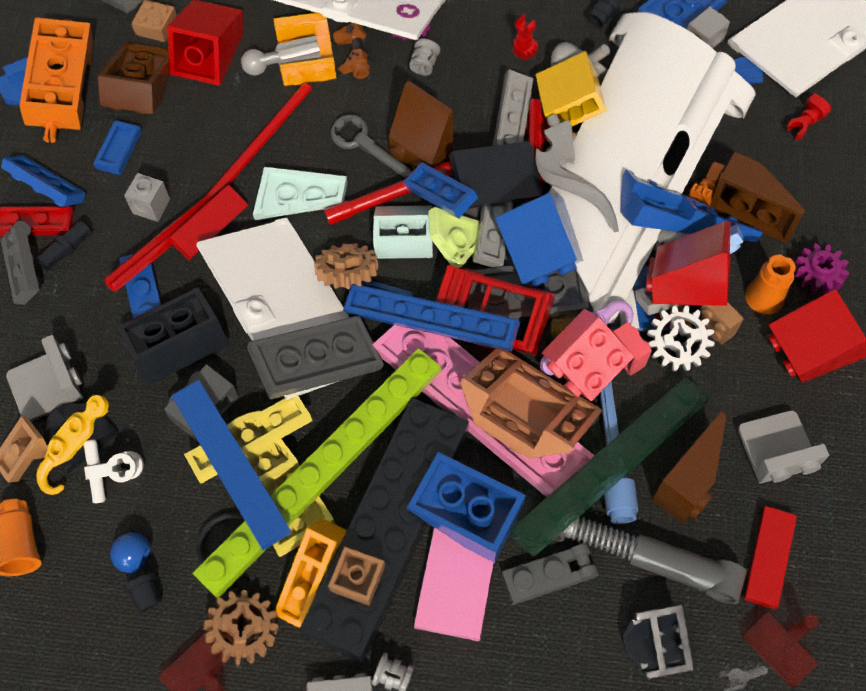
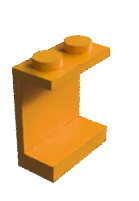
[274,13,336,86]

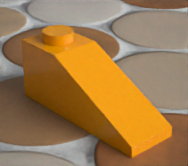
[275,518,347,628]

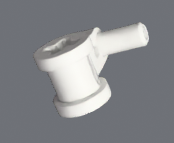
[84,439,144,503]

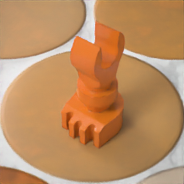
[689,162,725,206]

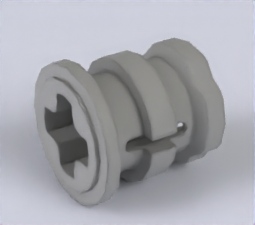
[410,39,440,75]
[372,652,414,691]

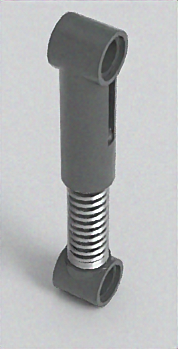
[533,498,747,604]

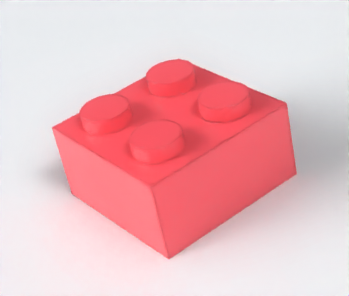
[613,322,652,376]

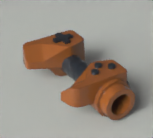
[333,22,372,79]

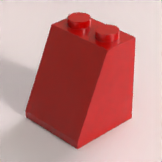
[167,0,243,86]
[647,221,731,306]
[768,289,866,383]

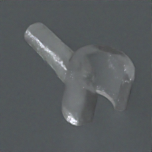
[719,666,768,691]

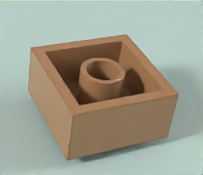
[131,0,177,42]
[698,303,744,345]
[328,547,385,606]

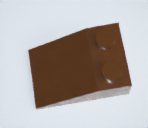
[98,42,170,114]
[389,80,453,171]
[710,152,805,244]
[652,411,727,525]

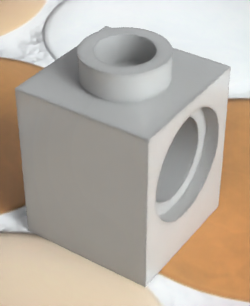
[687,7,730,49]
[124,173,170,222]

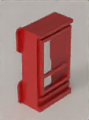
[436,265,555,356]

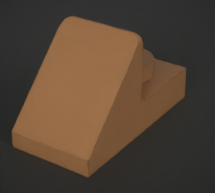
[0,416,48,483]

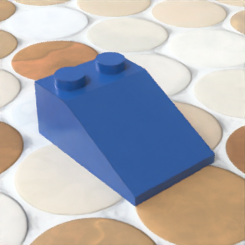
[407,452,526,563]

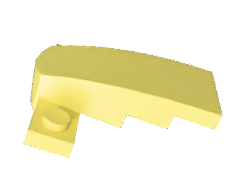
[184,396,336,557]

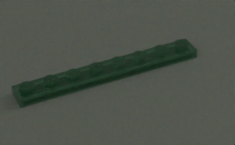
[510,378,709,557]

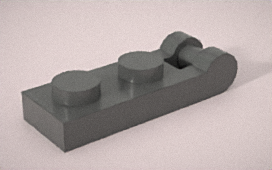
[1,221,39,305]
[502,543,599,605]

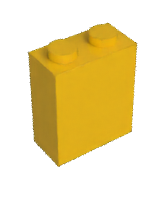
[536,51,607,126]

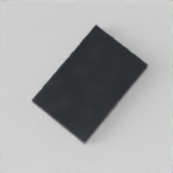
[449,141,544,209]

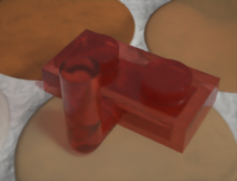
[742,612,819,688]
[158,631,232,691]

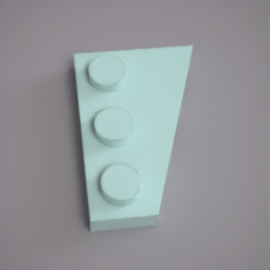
[253,167,348,220]

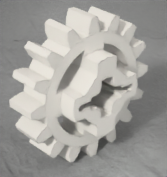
[647,306,715,371]

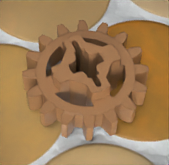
[314,243,378,289]
[204,590,278,665]

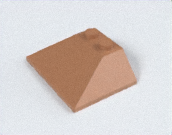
[460,348,602,459]

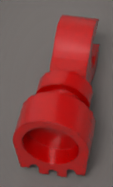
[513,14,538,61]
[786,93,831,140]

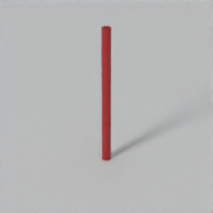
[205,82,312,199]

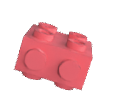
[542,308,634,401]

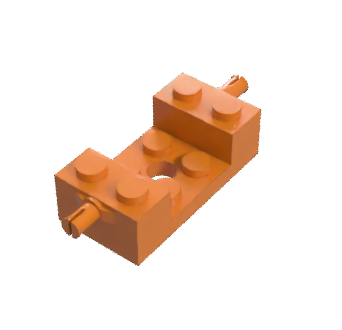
[19,18,94,143]

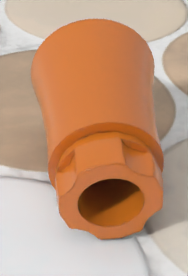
[745,254,796,314]
[0,499,42,576]

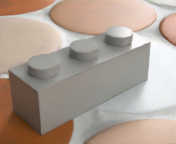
[307,673,373,691]

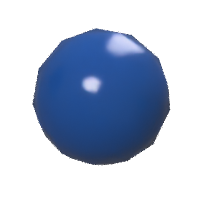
[109,532,151,573]

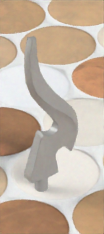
[536,114,619,233]

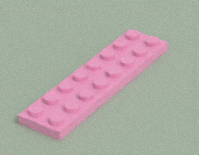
[372,325,598,501]

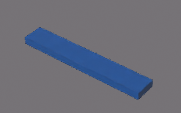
[343,284,520,352]
[171,380,292,550]

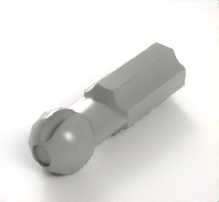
[241,35,322,75]

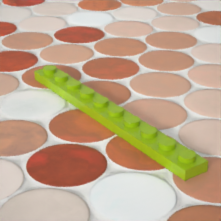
[192,348,441,599]

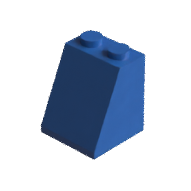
[495,193,584,287]

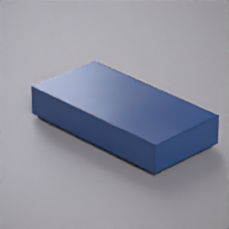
[93,120,142,175]

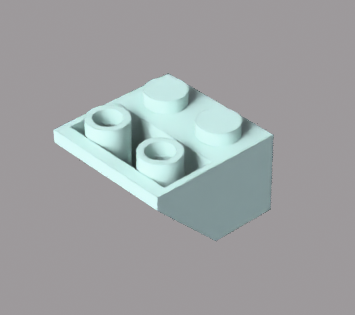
[373,206,433,258]

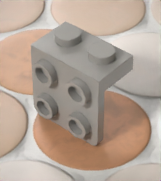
[6,335,83,422]
[738,411,829,484]

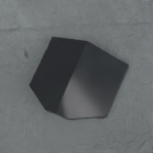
[43,403,118,473]
[622,603,693,679]

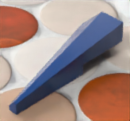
[620,169,763,242]

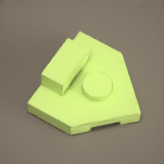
[428,207,479,269]

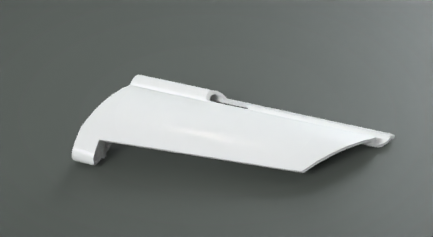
[549,12,755,324]

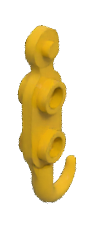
[36,395,109,495]

